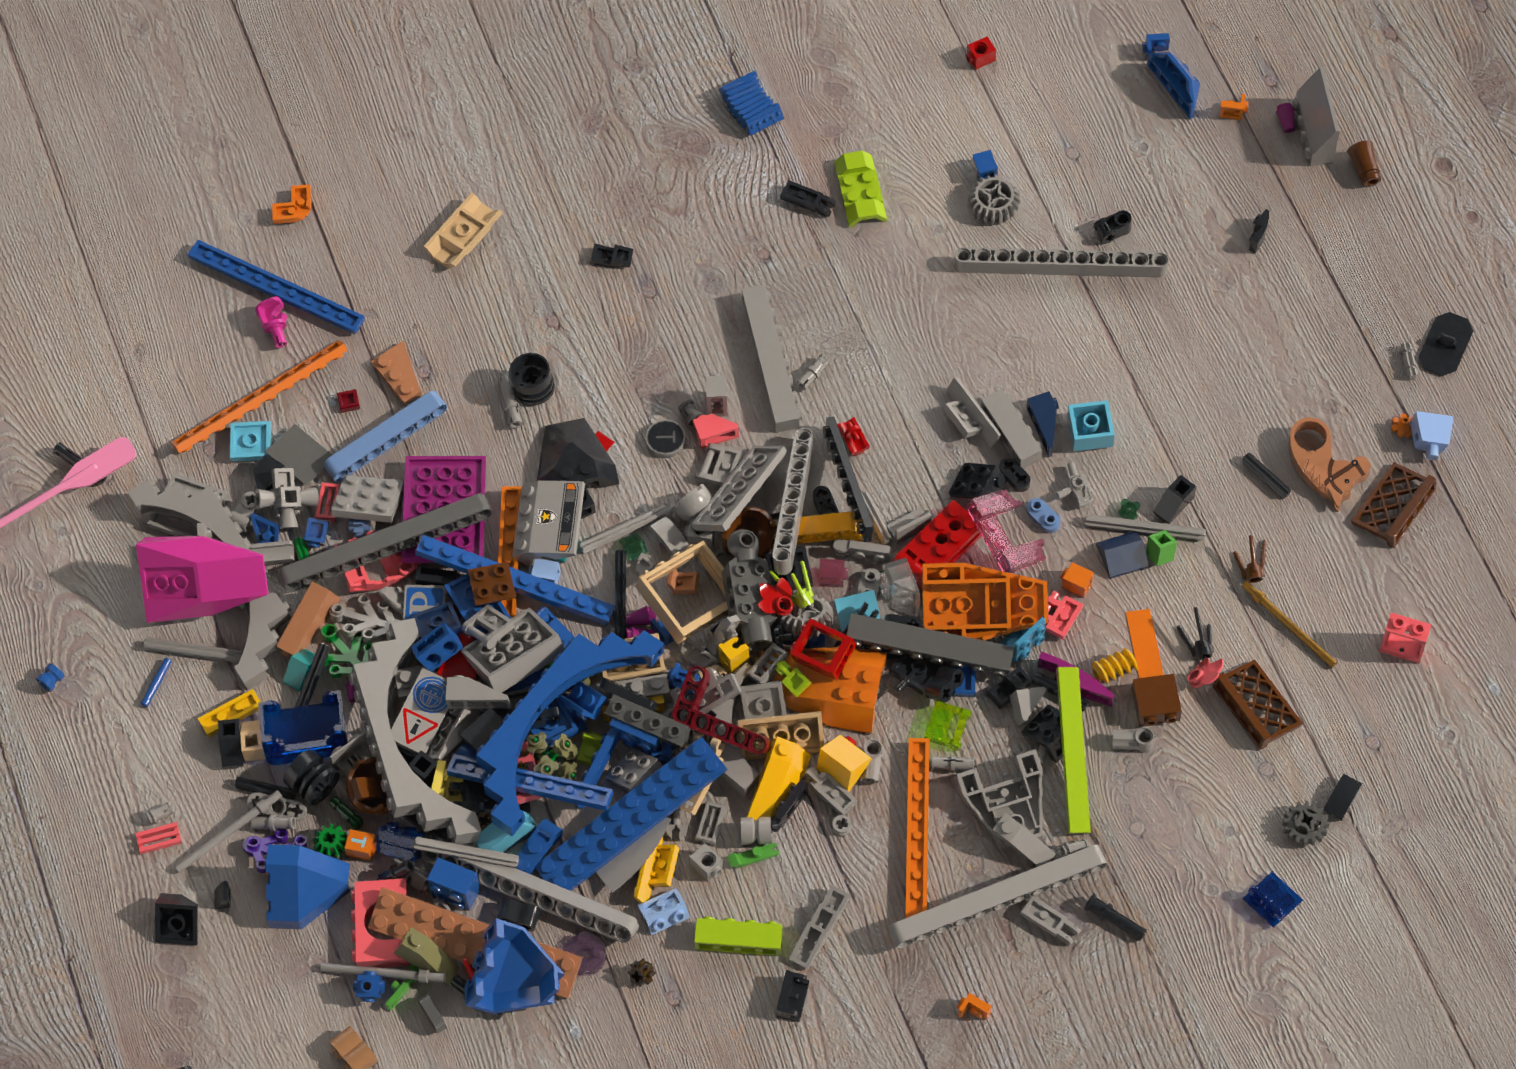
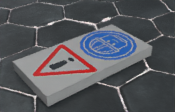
[391,668,448,754]

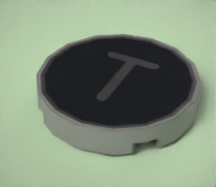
[646,419,686,458]

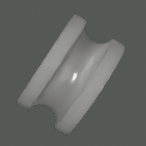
[832,815,851,836]

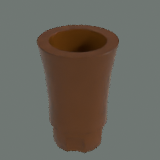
[1347,140,1381,187]

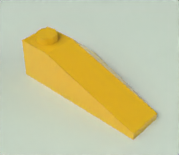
[747,736,811,821]

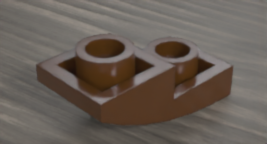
[351,777,385,801]

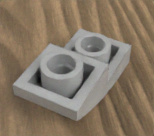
[649,517,689,556]

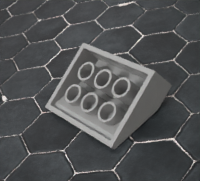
[1292,67,1340,166]
[461,608,565,693]

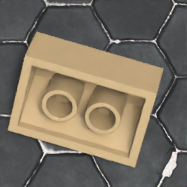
[597,633,666,681]

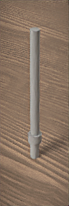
[175,790,283,873]
[321,963,446,983]

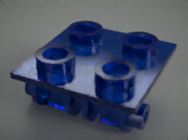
[1242,871,1303,928]

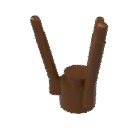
[1233,535,1266,583]

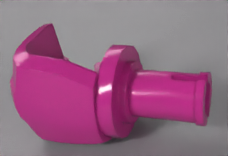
[255,296,288,348]

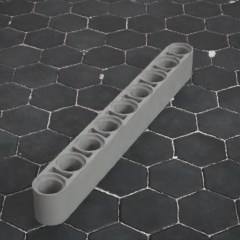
[773,428,814,575]

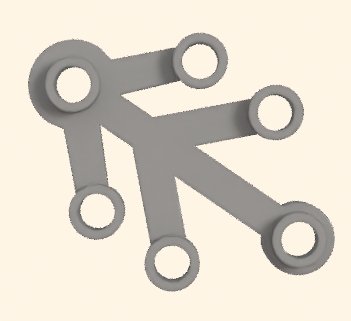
[329,594,400,643]

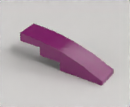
[1038,651,1114,707]

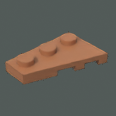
[371,340,421,406]

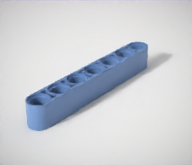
[323,391,447,482]

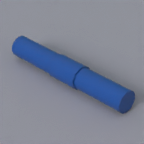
[140,658,172,707]

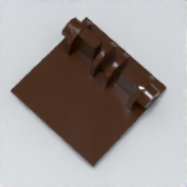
[468,562,516,606]

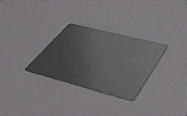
[266,424,332,485]

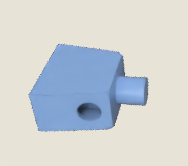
[1410,411,1453,460]

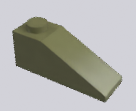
[394,927,459,986]

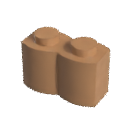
[329,1025,378,1069]

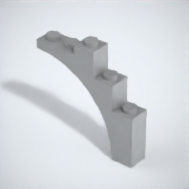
[703,662,759,797]

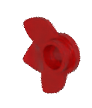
[757,578,793,616]

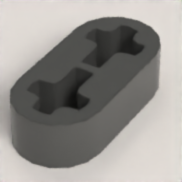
[417,994,447,1034]

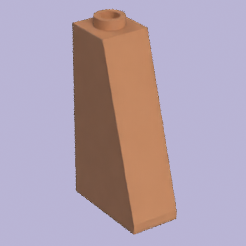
[276,581,340,659]

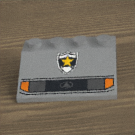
[513,481,585,566]

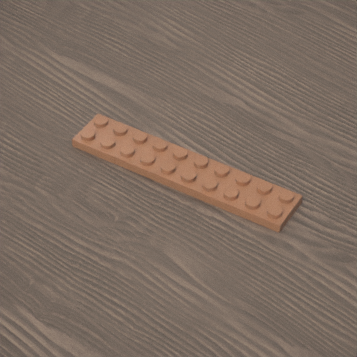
[368,887,583,998]

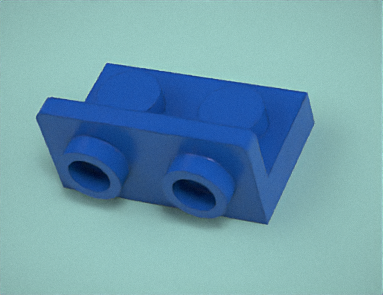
[559,681,607,720]

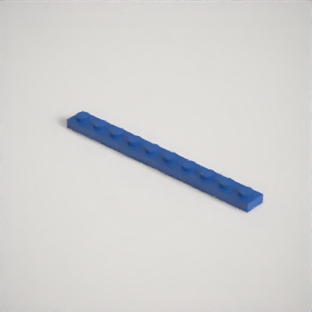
[188,240,365,335]
[415,535,615,626]

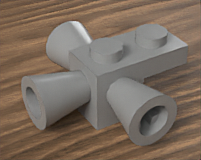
[254,468,319,529]

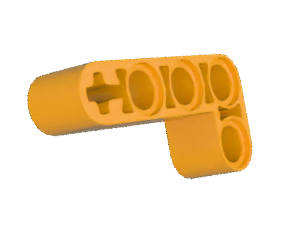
[797,512,863,544]

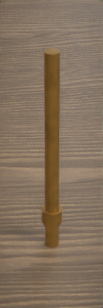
[1242,581,1338,668]

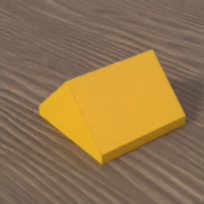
[816,735,872,792]

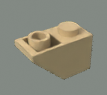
[240,720,266,762]

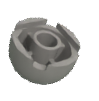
[671,484,712,522]

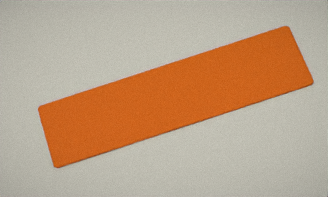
[1126,609,1164,678]

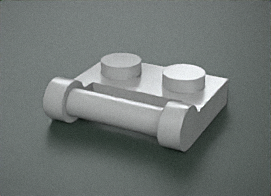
[695,443,742,486]
[461,605,515,649]

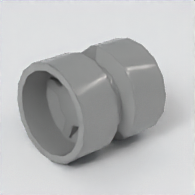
[741,817,771,845]

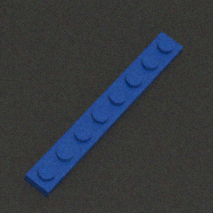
[447,754,613,811]

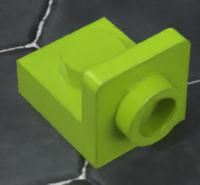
[577,732,602,766]

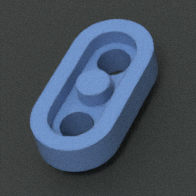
[1026,498,1061,533]

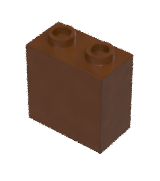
[1131,674,1182,726]

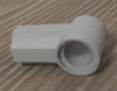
[1113,727,1154,753]
[860,739,882,784]

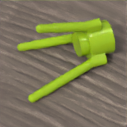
[769,561,814,609]

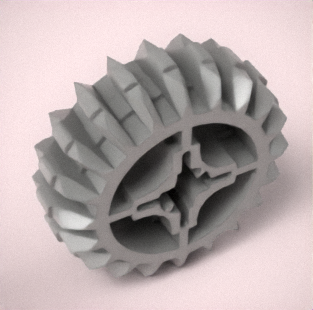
[968,174,1021,224]
[778,595,833,639]

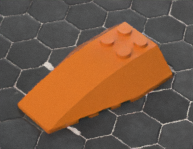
[922,563,1048,641]
[759,647,887,734]

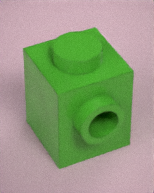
[1146,530,1177,566]

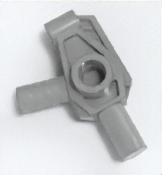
[1056,462,1093,508]

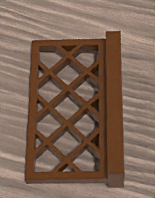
[1351,462,1436,548]
[1212,659,1303,750]

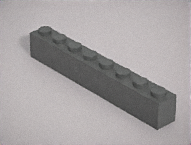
[846,613,1014,677]

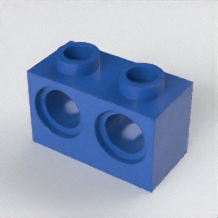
[411,622,463,672]

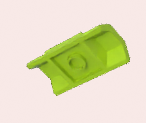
[834,150,887,228]

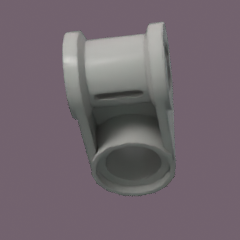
[230,491,263,533]

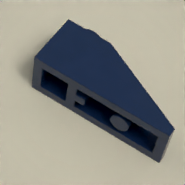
[1026,391,1059,457]

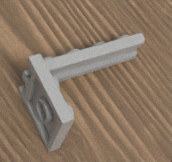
[197,523,295,565]

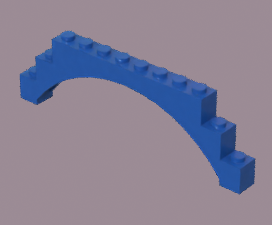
[476,630,664,836]

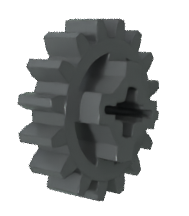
[1282,801,1329,847]

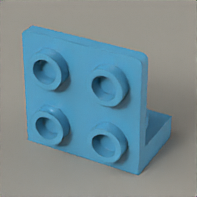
[999,617,1046,663]

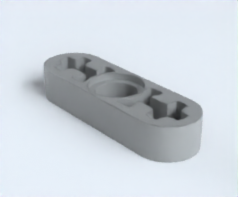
[247,793,308,820]

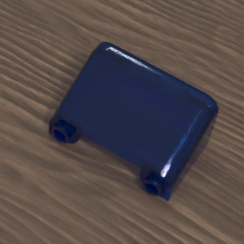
[258,690,349,766]

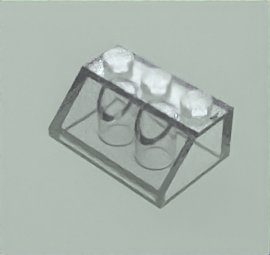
[880,558,920,618]

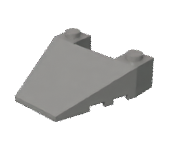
[953,749,1043,849]

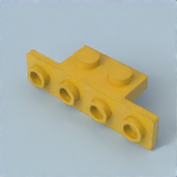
[634,833,679,903]

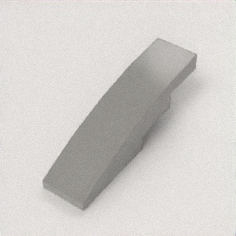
[789,885,851,969]

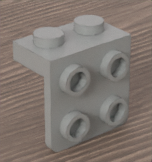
[607,749,663,792]

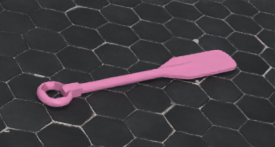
[0,437,136,528]

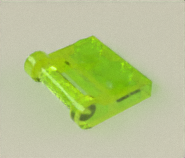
[924,701,972,751]

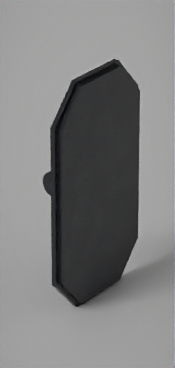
[1419,312,1473,376]

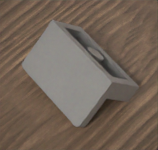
[886,507,932,544]

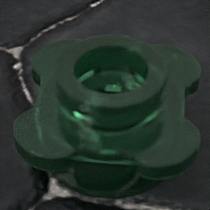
[1118,499,1140,520]

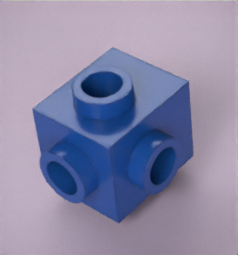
[353,971,385,1002]

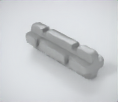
[1400,342,1418,380]

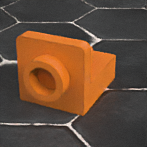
[1219,94,1248,120]
[956,993,992,1020]

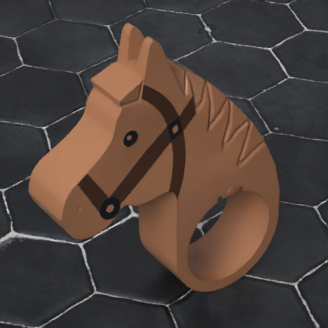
[1288,417,1371,512]

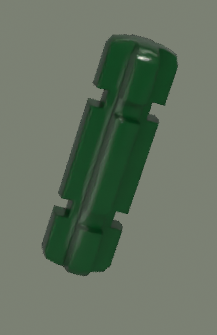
[329,796,364,829]

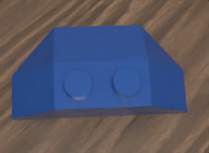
[1147,52,1200,119]

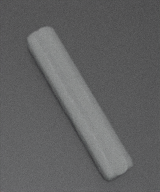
[862,492,892,545]

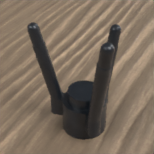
[1177,607,1214,660]

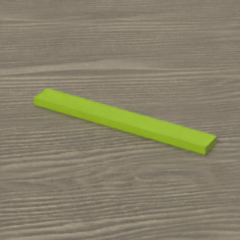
[1056,667,1091,834]

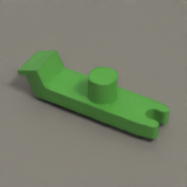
[727,843,779,869]
[385,965,419,1011]

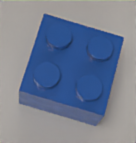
[427,857,481,911]

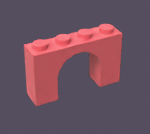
[351,878,410,968]

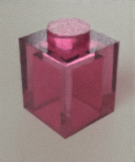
[819,559,849,587]

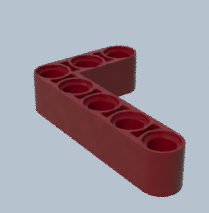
[672,666,771,755]

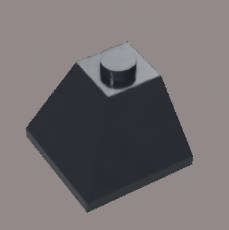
[155,893,198,945]

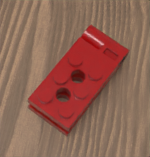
[892,500,984,590]

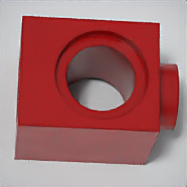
[965,36,996,69]

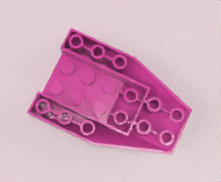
[136,536,268,623]

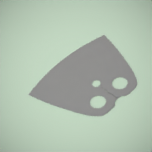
[597,807,671,893]

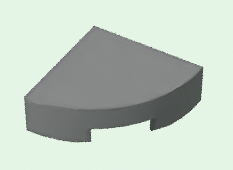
[636,552,656,576]

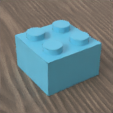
[1067,400,1115,451]

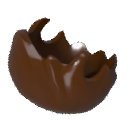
[722,507,777,559]
[346,757,391,815]

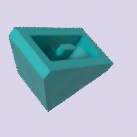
[283,649,315,691]

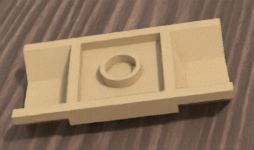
[424,193,503,269]

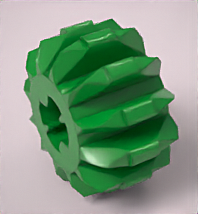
[312,823,348,859]

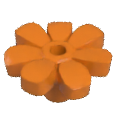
[1391,414,1412,438]

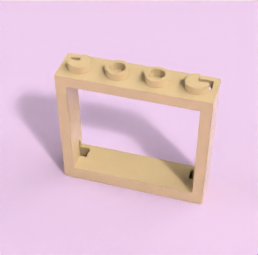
[635,541,728,644]

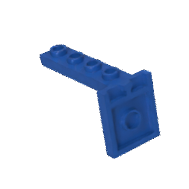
[574,717,662,809]

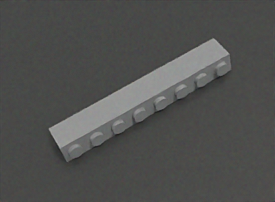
[742,284,802,433]

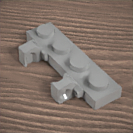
[662,668,742,721]

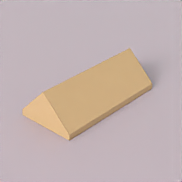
[738,711,824,760]

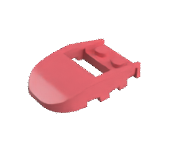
[334,531,421,592]

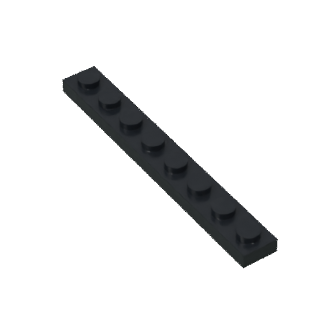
[823,417,874,542]

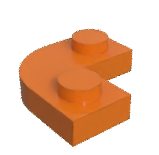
[272,184,312,224]

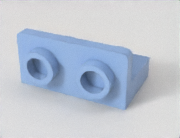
[638,888,690,935]

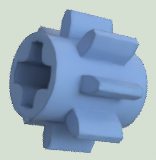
[349,518,371,537]

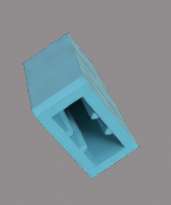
[476,811,537,852]

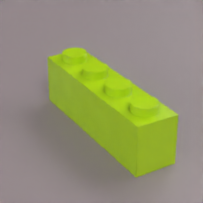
[694,916,783,956]

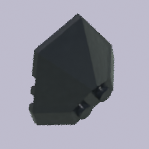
[537,418,619,488]

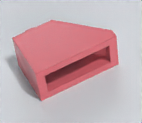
[693,414,739,449]

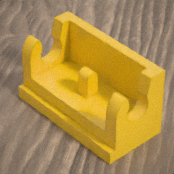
[718,637,750,674]

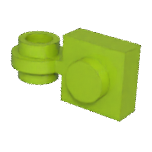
[775,660,812,697]

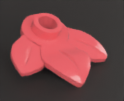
[1187,657,1224,688]

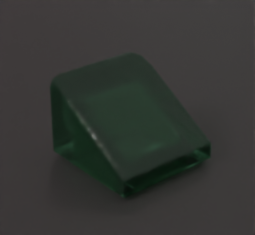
[619,532,648,561]

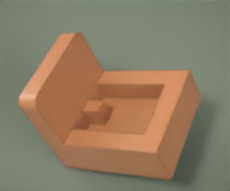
[666,569,700,595]

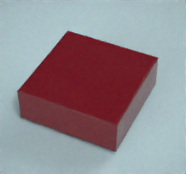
[337,389,360,413]

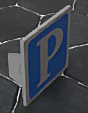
[403,585,446,620]

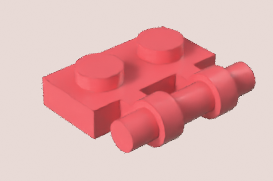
[1045,591,1083,640]

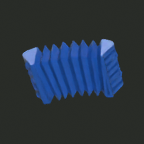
[719,71,784,136]

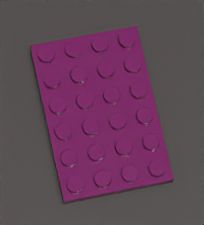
[401,456,486,563]

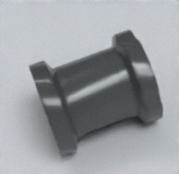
[678,399,703,426]

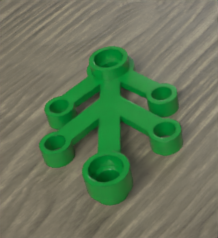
[321,624,372,679]

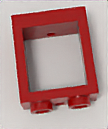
[790,618,856,681]

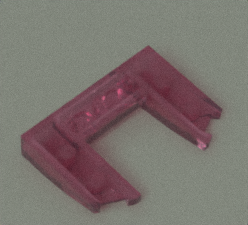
[965,490,1046,573]

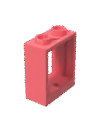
[1379,612,1432,664]

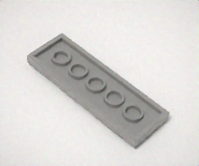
[692,446,787,532]

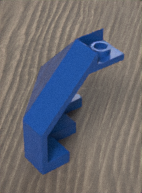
[266,844,350,929]
[464,918,565,1014]

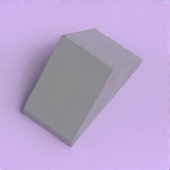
[1010,687,1047,726]

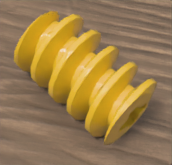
[1091,648,1139,684]

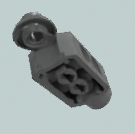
[722,529,777,651]

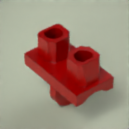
[837,417,870,456]

